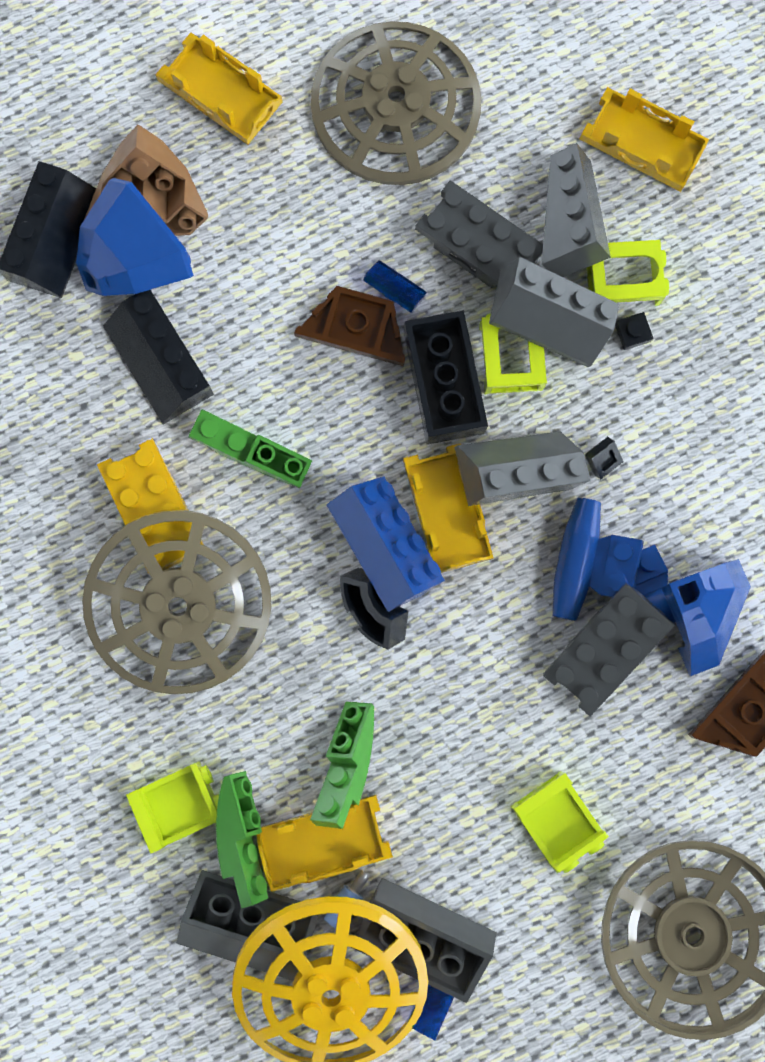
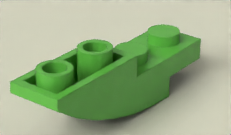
[188,409,312,488]
[310,702,374,829]
[216,771,268,908]

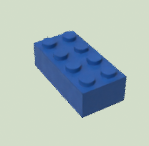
[326,476,445,612]

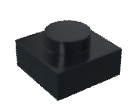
[615,312,654,350]
[584,436,624,480]

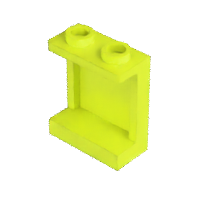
[126,761,219,854]
[511,771,609,873]

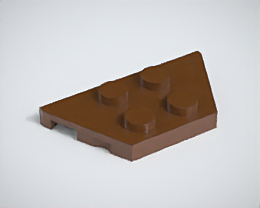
[294,286,405,367]
[688,649,765,757]

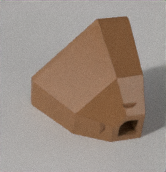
[84,124,208,236]

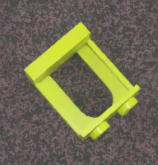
[586,240,669,306]
[479,313,547,394]

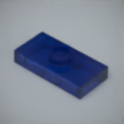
[363,260,427,313]
[406,985,454,1040]

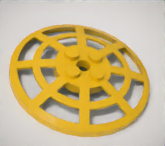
[232,896,428,1062]

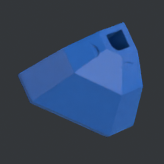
[76,178,194,296]
[661,559,751,676]

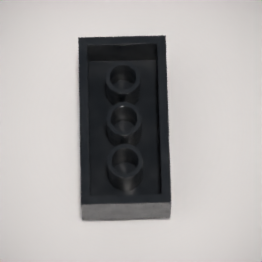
[404,310,488,445]

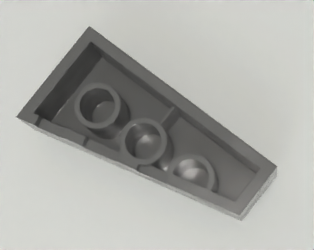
[541,143,611,277]

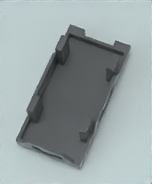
[415,180,543,288]
[543,583,675,717]

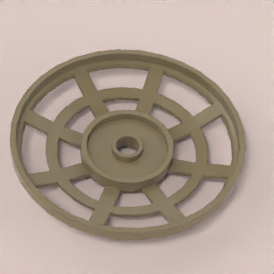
[311,21,481,185]
[82,510,271,694]
[601,840,765,1040]

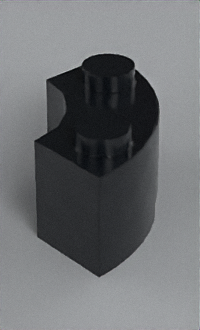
[340,567,409,650]

